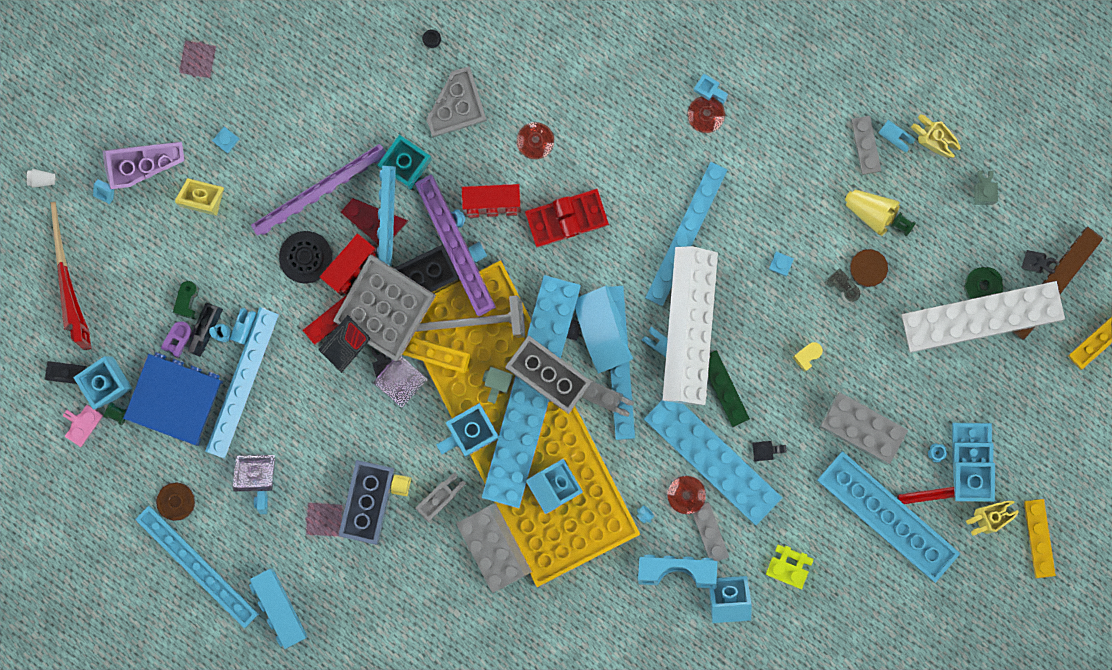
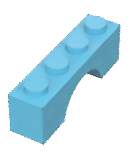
[638,555,718,589]

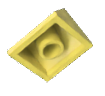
[175,178,224,216]

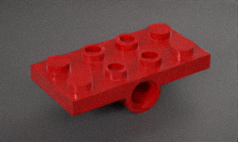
[525,188,609,248]

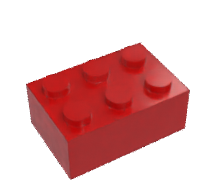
[462,184,521,218]
[320,233,377,296]

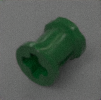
[891,212,916,237]
[104,402,127,426]

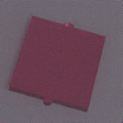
[179,41,216,78]
[305,503,342,537]

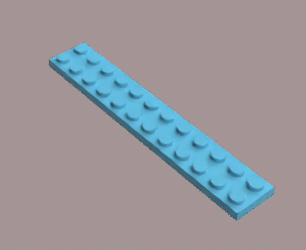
[482,275,581,508]

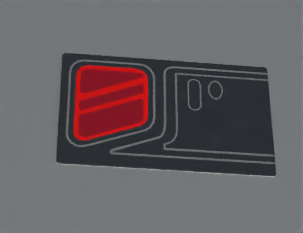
[318,315,371,373]

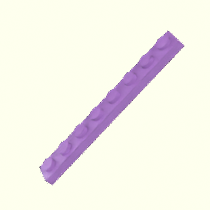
[251,144,386,236]
[415,175,496,316]

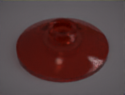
[687,96,725,133]
[517,122,555,160]
[667,476,706,514]

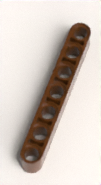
[1012,226,1103,340]

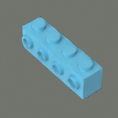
[249,568,308,649]

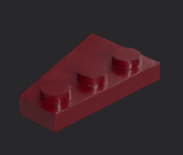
[341,198,409,245]

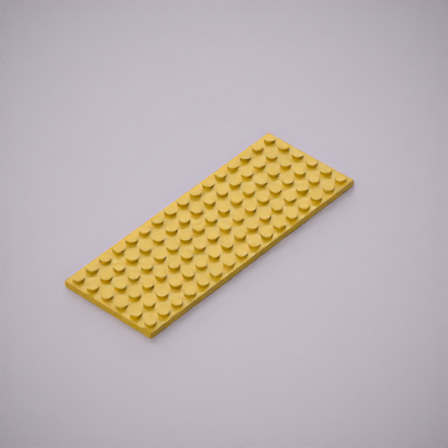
[413,260,641,587]

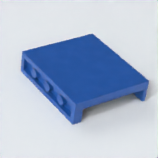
[123,352,224,446]

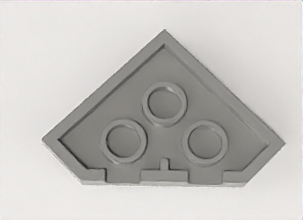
[427,66,487,138]

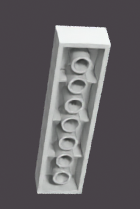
[662,246,718,405]
[902,281,1065,353]

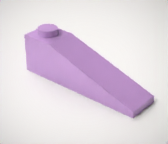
[102,142,184,189]

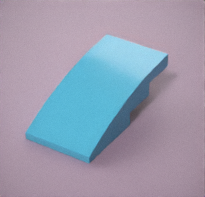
[575,285,633,374]
[952,423,995,502]

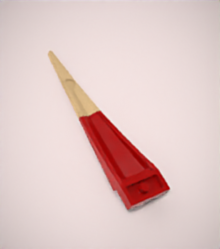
[50,201,92,350]

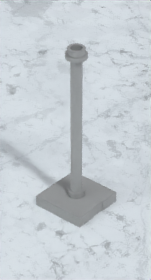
[415,295,526,338]

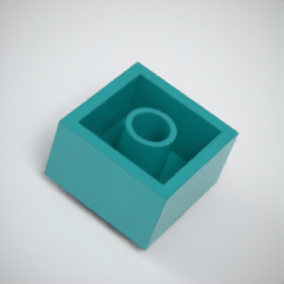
[377,134,432,190]

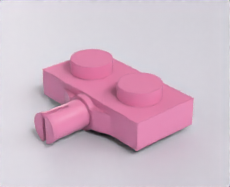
[63,405,104,447]

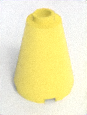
[845,189,901,236]

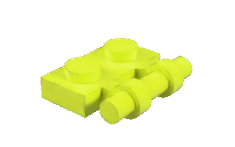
[765,544,814,590]

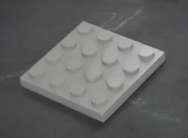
[333,255,436,362]

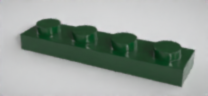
[708,350,750,428]

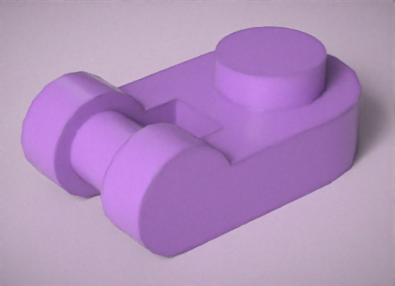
[161,321,192,358]

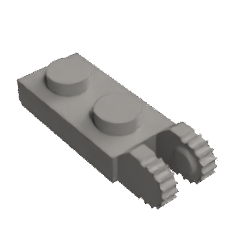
[582,379,634,417]
[415,472,466,522]

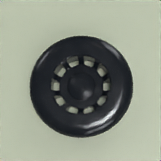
[279,231,332,284]

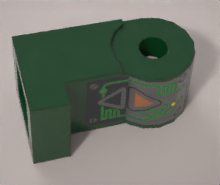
[172,281,199,319]

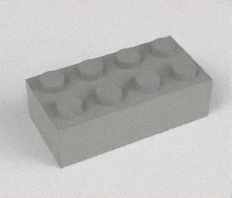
[506,335,592,414]
[819,393,908,465]
[456,503,532,593]

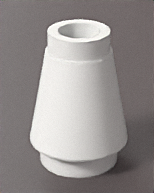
[27,169,56,188]

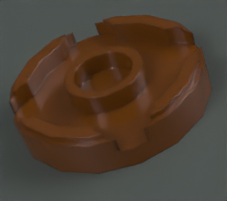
[849,249,888,287]
[156,482,196,521]

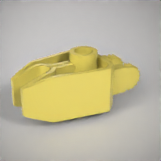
[911,114,961,158]
[966,501,1019,536]

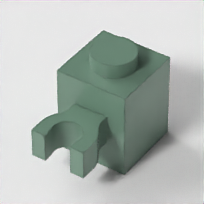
[974,171,998,205]
[482,367,513,404]

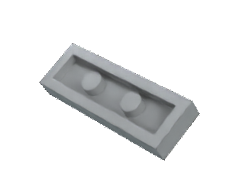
[851,116,881,175]
[691,503,729,561]

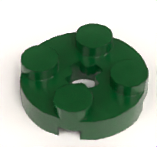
[964,267,1003,300]

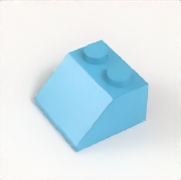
[73,356,133,410]
[526,459,583,514]
[709,576,752,623]

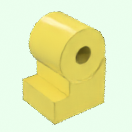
[793,342,823,372]
[391,474,411,497]

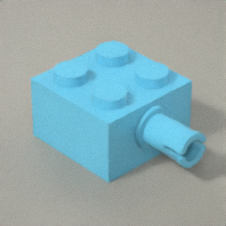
[436,403,499,457]

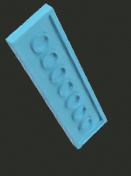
[644,399,782,526]
[817,451,961,583]

